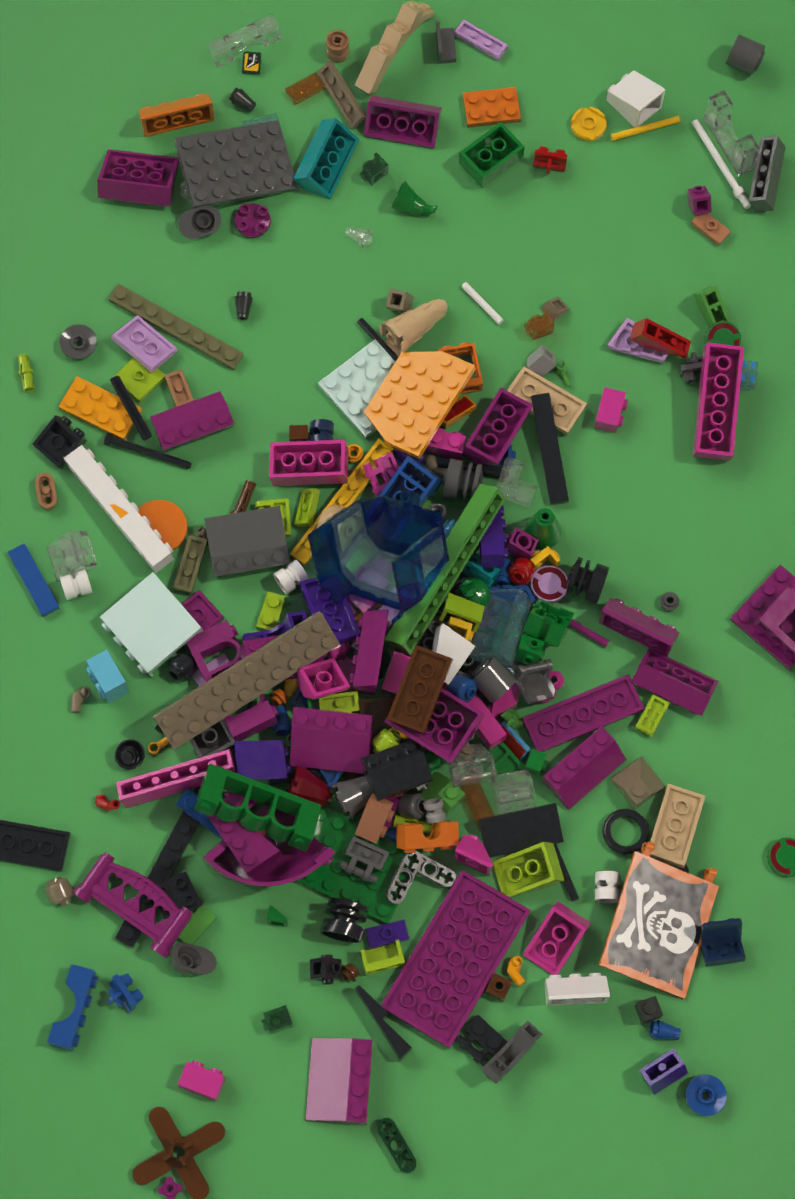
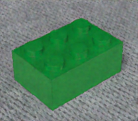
[459,122,525,188]

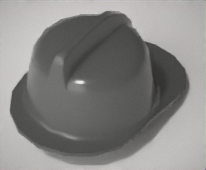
[178,205,222,239]
[170,942,217,975]

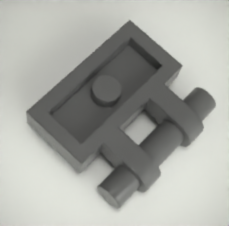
[339,836,389,884]

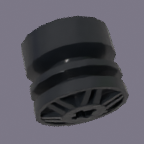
[566,557,610,605]
[320,898,369,943]

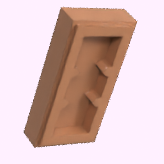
[691,213,731,246]

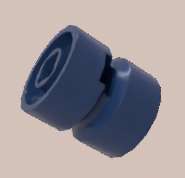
[309,419,334,441]

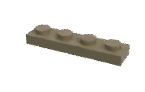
[317,61,366,129]

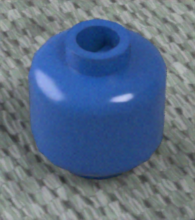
[448,675,477,703]

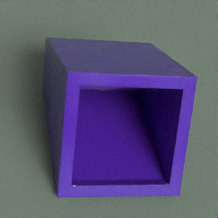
[234,740,292,785]

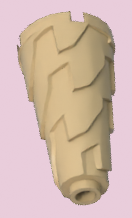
[379,299,448,356]

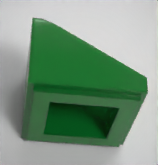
[267,905,288,927]

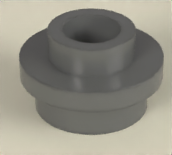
[660,592,679,611]

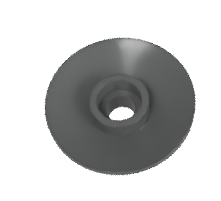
[60,324,97,359]

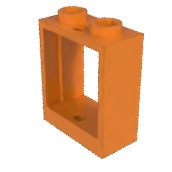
[438,342,483,394]

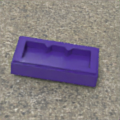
[366,920,409,949]

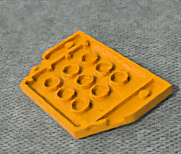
[364,351,476,459]

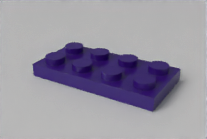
[300,573,361,643]

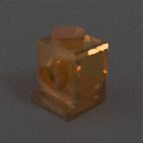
[524,310,554,340]

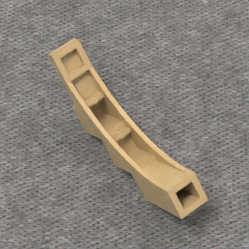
[355,1,435,94]

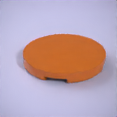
[138,500,188,550]

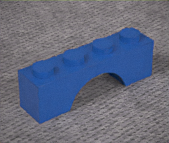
[47,964,98,1051]

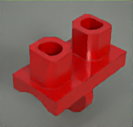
[533,146,568,174]

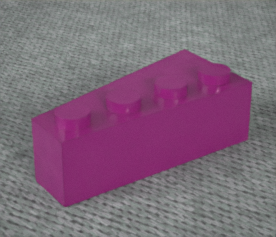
[207,802,282,878]

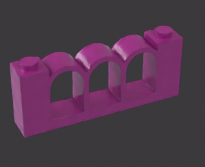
[754,586,795,660]
[187,620,279,742]

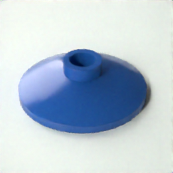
[686,1075,727,1116]

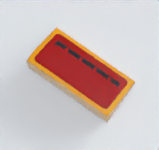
[442,395,477,429]

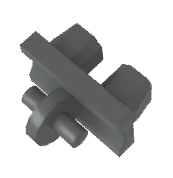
[678,352,702,384]

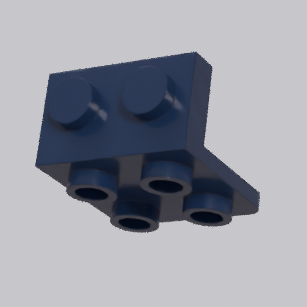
[701,918,746,967]

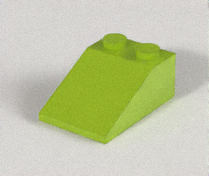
[492,842,565,898]

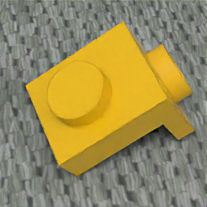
[530,546,560,570]
[446,617,474,642]

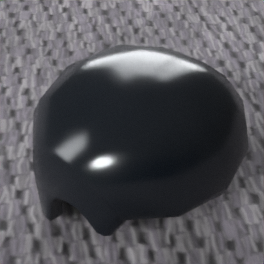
[114,739,145,770]

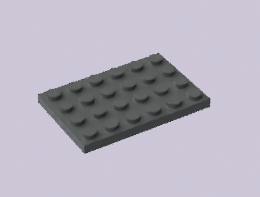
[174,120,298,208]

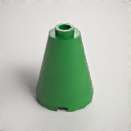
[523,508,561,551]

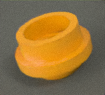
[348,444,363,463]

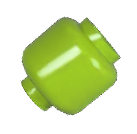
[372,728,401,753]

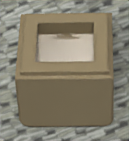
[541,297,570,323]

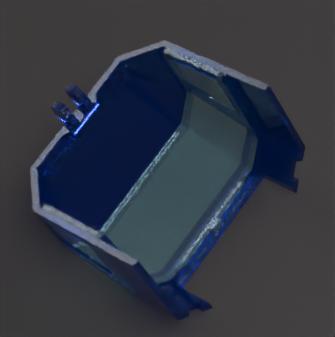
[308,490,449,625]

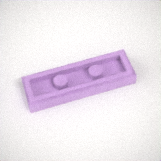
[454,19,508,61]

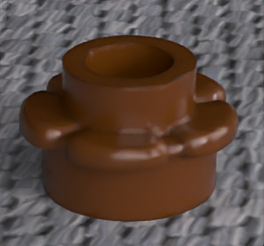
[341,963,359,982]

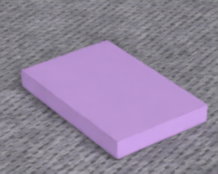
[111,315,178,373]

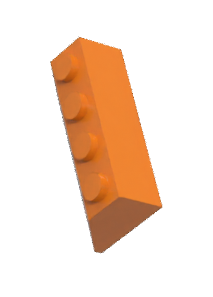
[138,94,215,137]

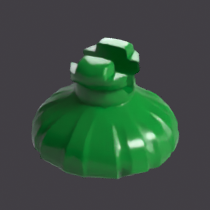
[455,578,491,606]

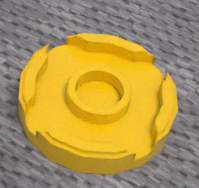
[571,107,607,141]

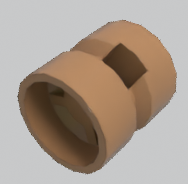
[326,30,349,63]

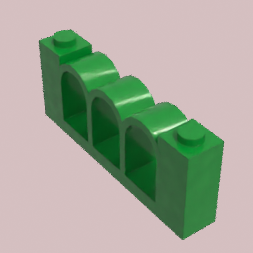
[194,763,321,852]

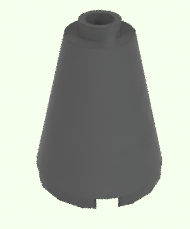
[331,776,374,821]

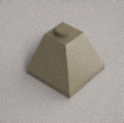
[611,756,665,810]

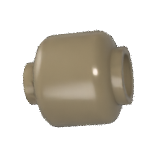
[44,876,74,907]

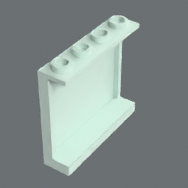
[100,572,203,677]

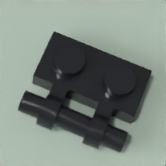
[455,1015,507,1067]

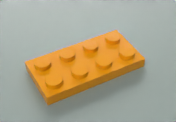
[58,376,142,440]

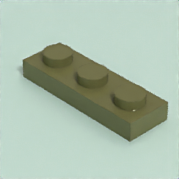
[173,535,208,594]

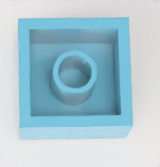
[86,650,129,703]

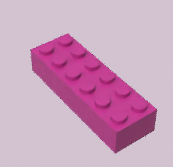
[692,342,744,461]

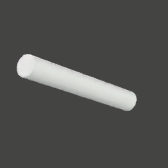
[461,282,504,325]

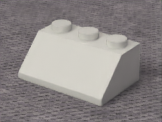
[545,973,610,1006]

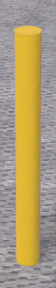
[610,115,680,141]

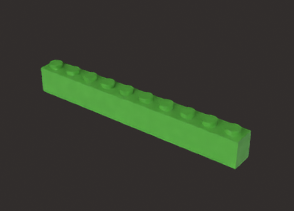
[385,484,506,655]

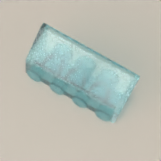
[468,589,532,668]

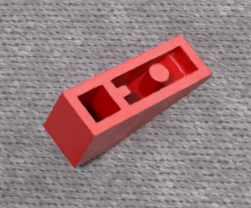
[630,318,691,358]

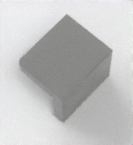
[527,345,556,377]

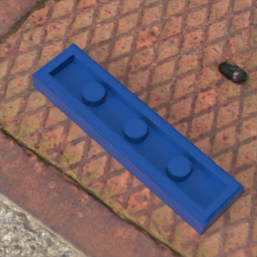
[8,543,60,617]

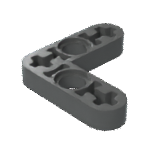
[385,851,457,905]

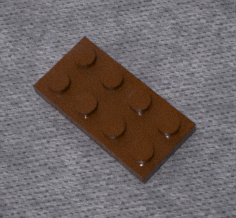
[387,645,453,734]

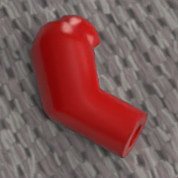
[95,794,120,811]

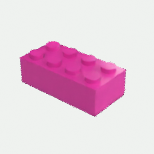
[269,440,349,486]

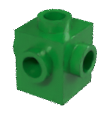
[513,634,545,665]

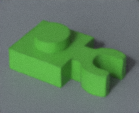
[501,708,524,729]

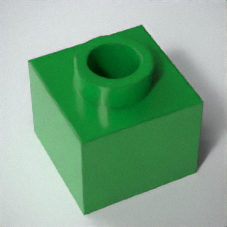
[524,749,548,776]

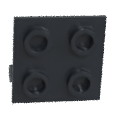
[157,871,203,920]

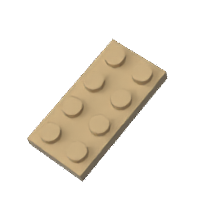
[507,366,587,435]
[650,783,706,868]

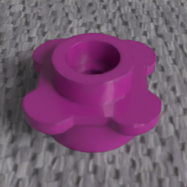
[158,1177,183,1199]

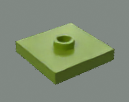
[113,358,165,403]

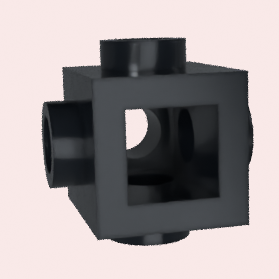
[310,955,342,985]

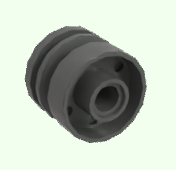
[442,458,483,501]

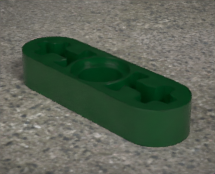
[377,1118,416,1173]

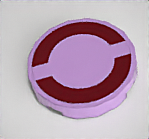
[530,566,568,603]

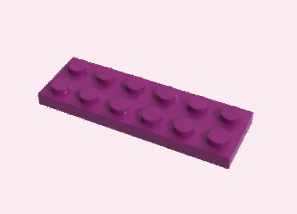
[522,674,645,752]

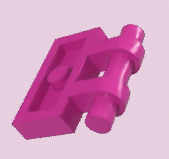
[363,452,399,497]

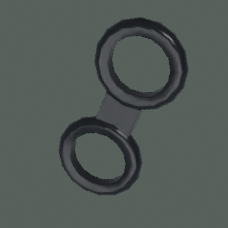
[602,809,689,873]

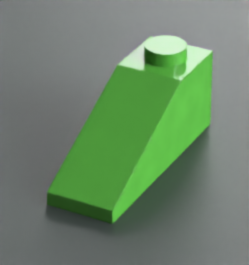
[693,286,732,327]

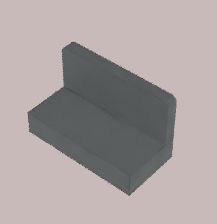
[436,22,456,64]

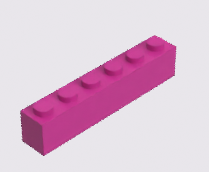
[116,749,238,808]

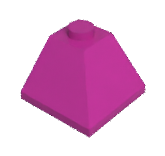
[454,834,493,876]

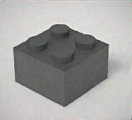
[189,719,235,758]

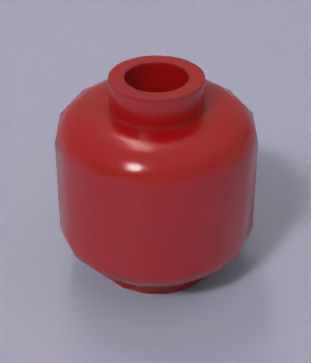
[508,557,535,585]

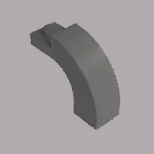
[481,1021,543,1084]

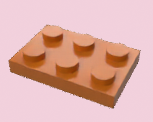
[463,87,521,128]

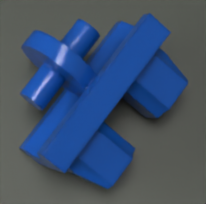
[107,973,144,1013]

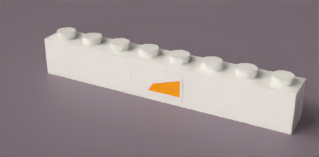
[64,445,174,573]

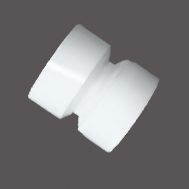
[273,559,309,594]
[60,569,93,601]
[595,871,621,904]

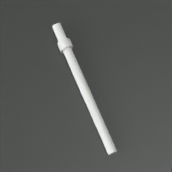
[692,119,751,209]

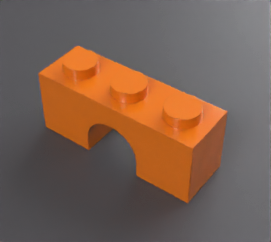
[396,820,459,853]

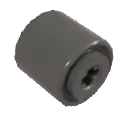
[726,34,765,75]
[470,656,516,703]

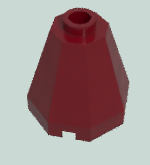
[286,766,333,807]

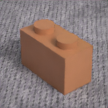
[355,793,395,844]

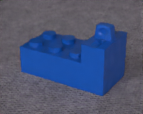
[364,456,443,541]

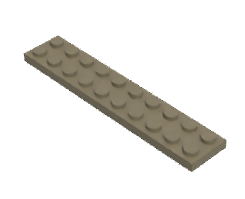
[153,611,340,750]

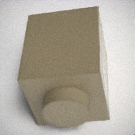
[385,289,414,313]

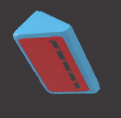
[500,721,530,762]

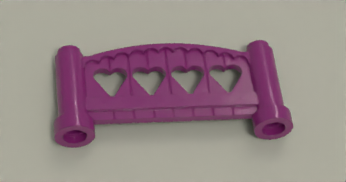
[72,852,193,959]

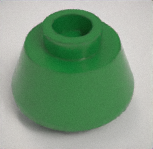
[423,750,443,772]

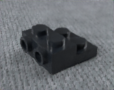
[33,415,87,469]

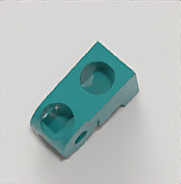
[462,553,500,588]

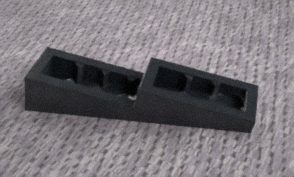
[356,985,412,1062]

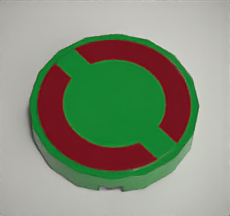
[704,321,741,346]
[767,837,795,877]

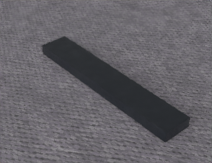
[531,393,569,505]

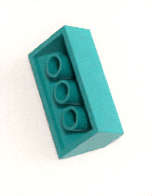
[293,118,359,199]

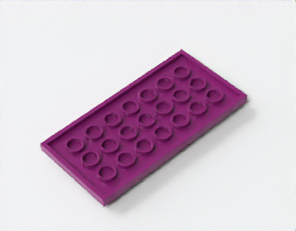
[381,870,531,1049]

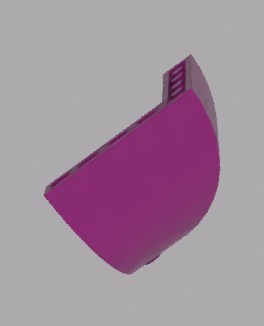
[201,805,335,886]

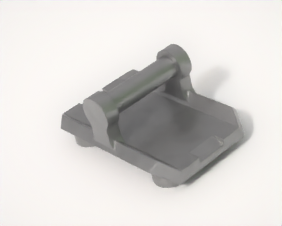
[504,654,556,704]

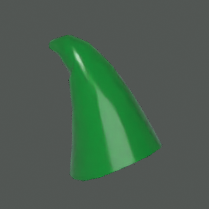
[391,181,437,215]

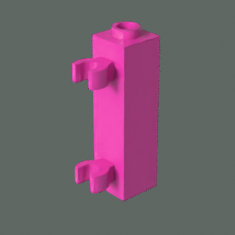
[467,693,507,750]

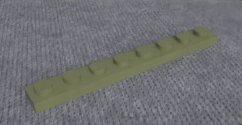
[108,284,243,371]

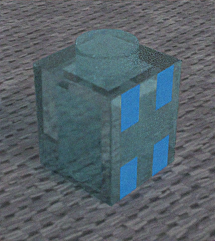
[740,361,758,391]

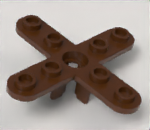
[132,1107,225,1199]

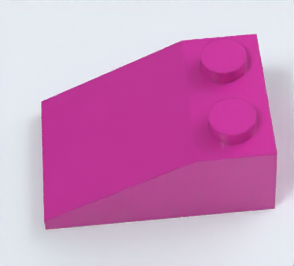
[523,901,591,975]

